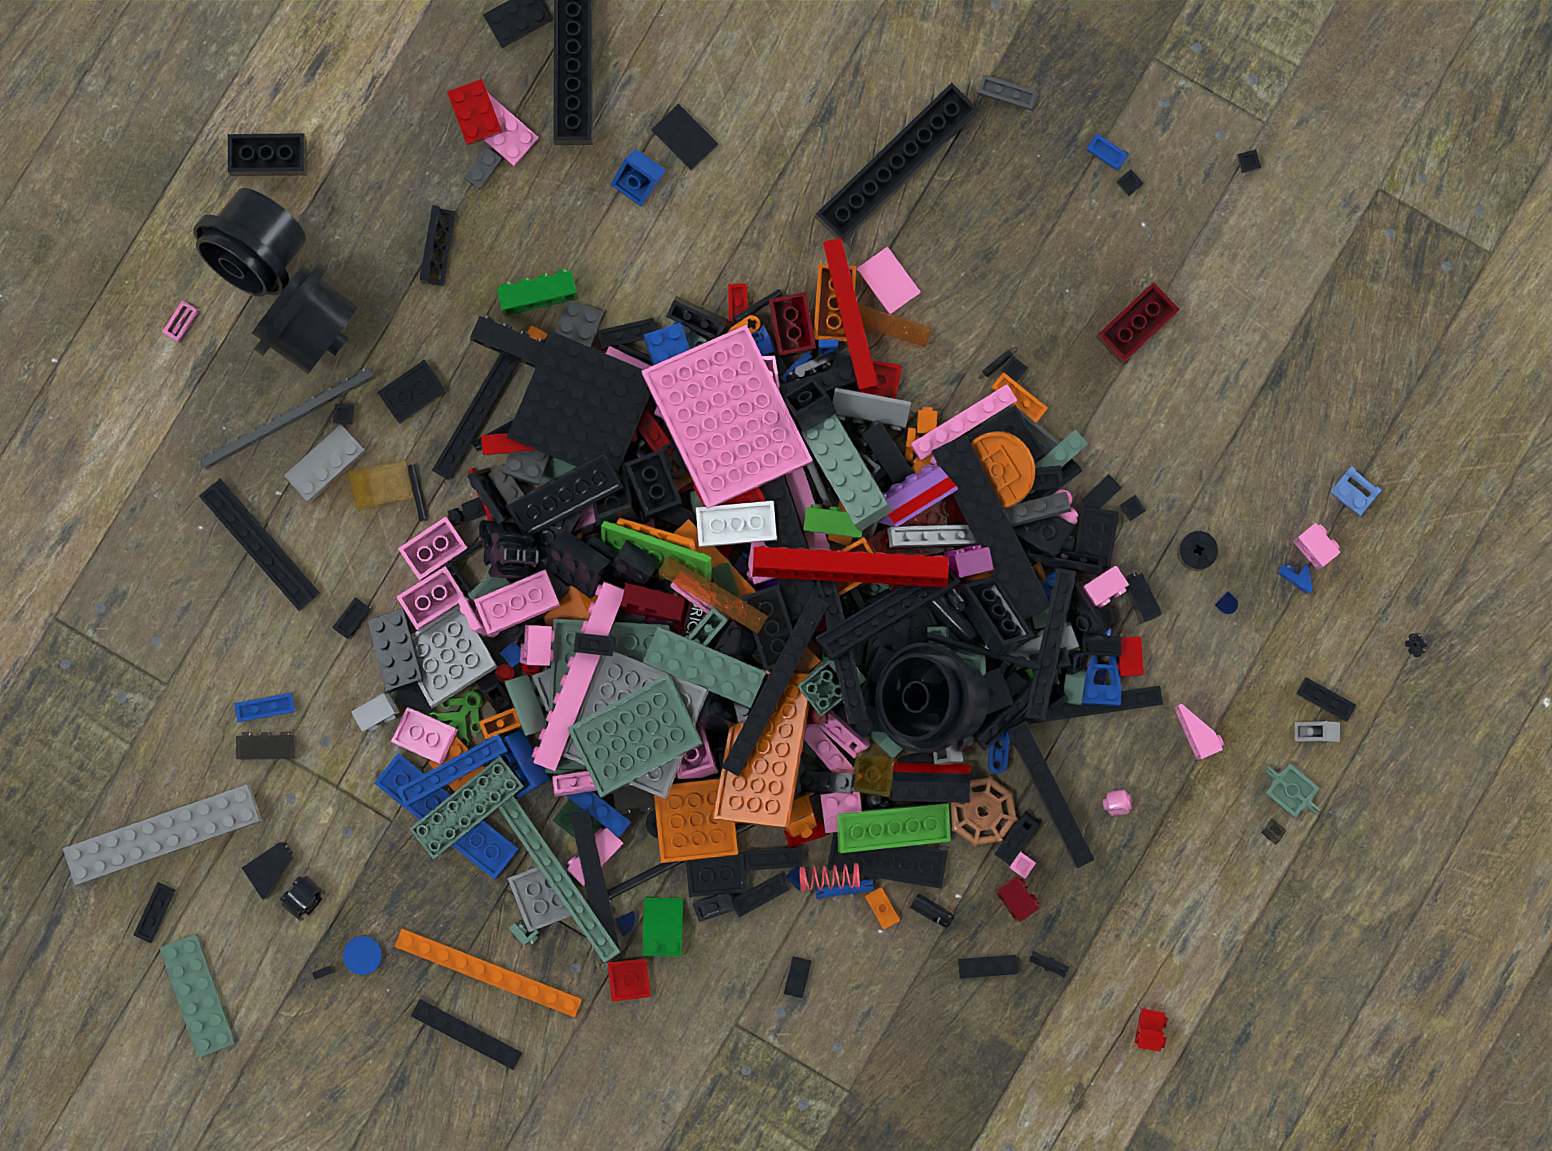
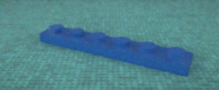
[397,734,508,807]

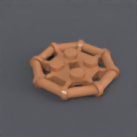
[949,776,1018,847]

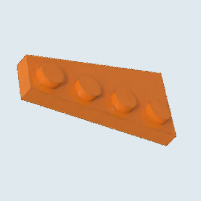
[616,518,698,552]

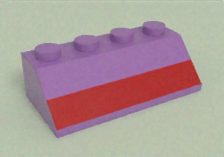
[878,464,958,527]

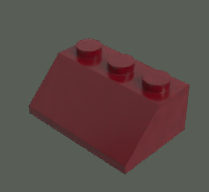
[769,292,816,358]

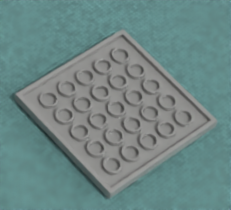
[562,651,709,799]

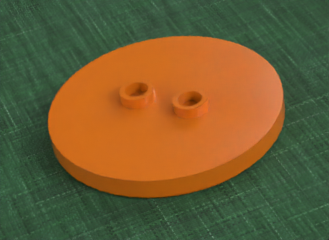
[971,431,1035,508]

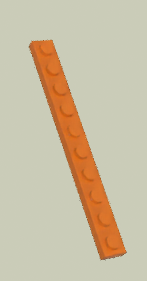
[395,929,582,1017]

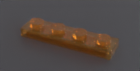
[858,304,931,347]

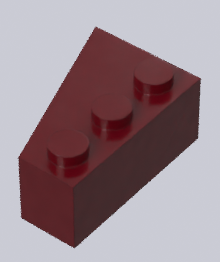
[621,583,688,624]

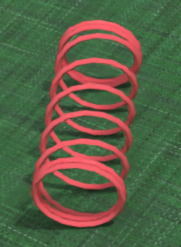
[800,864,860,892]

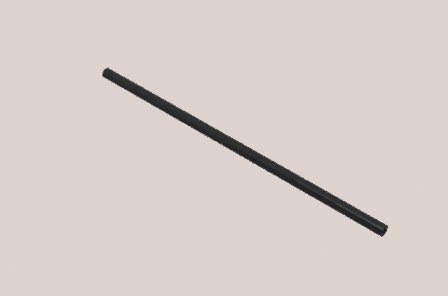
[607,760,868,900]

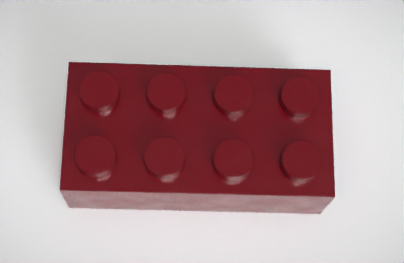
[1096,282,1180,365]

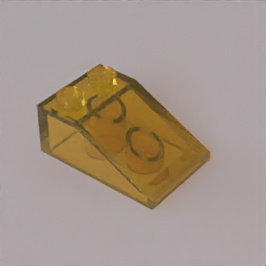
[348,461,414,511]

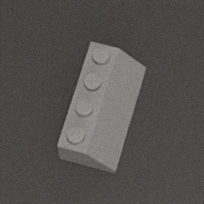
[832,388,911,432]
[284,424,367,504]

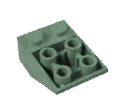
[797,656,866,716]

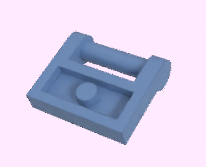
[1330,466,1382,517]

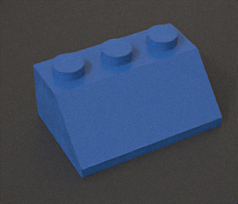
[490,729,550,800]

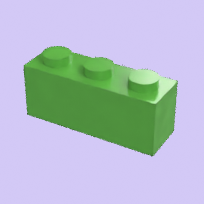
[803,504,862,539]

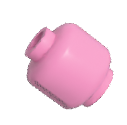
[1103,790,1132,816]

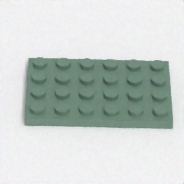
[568,674,703,797]

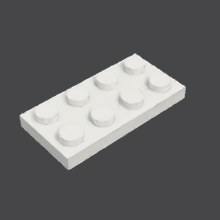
[696,501,777,547]

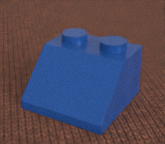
[611,149,666,207]

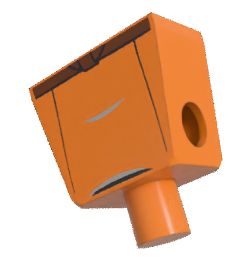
[785,792,817,838]

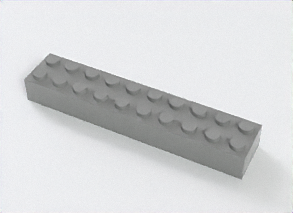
[63,785,262,885]

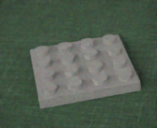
[412,605,498,708]

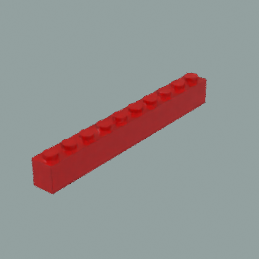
[752,546,949,587]

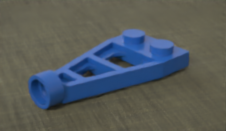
[1082,628,1121,707]

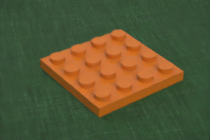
[654,778,738,863]

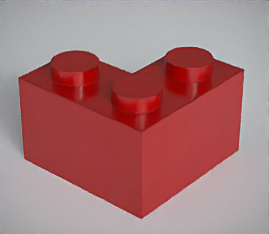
[1134,1008,1168,1052]

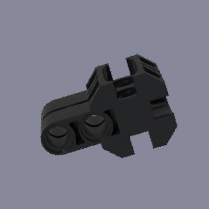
[479,520,539,579]

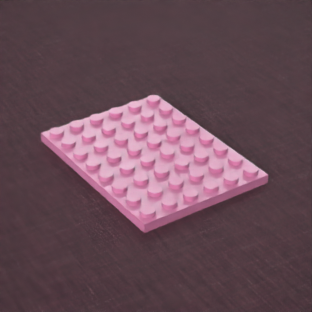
[641,325,813,509]

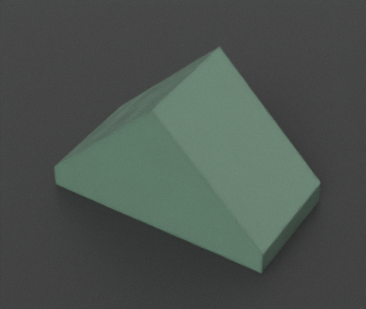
[1064,668,1087,705]

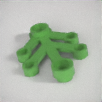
[429,691,483,747]

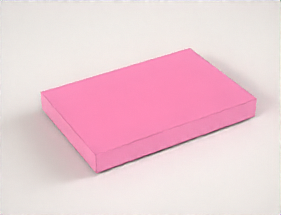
[856,247,921,315]
[391,707,458,765]

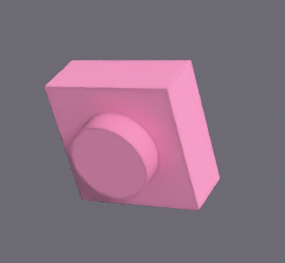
[1009,852,1036,879]

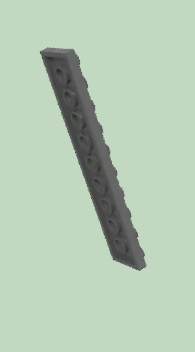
[502,299,603,486]

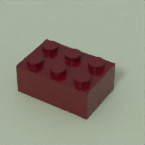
[994,876,1039,922]

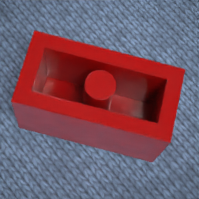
[1117,636,1144,677]

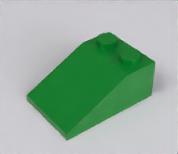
[642,898,683,957]

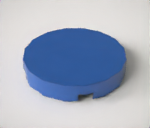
[343,936,382,975]

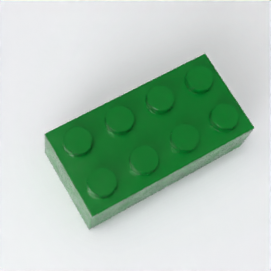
[497,269,578,316]

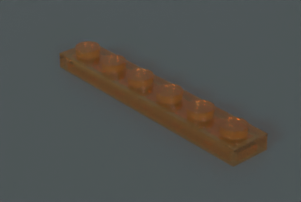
[658,556,768,633]

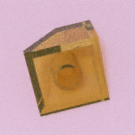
[853,753,894,797]

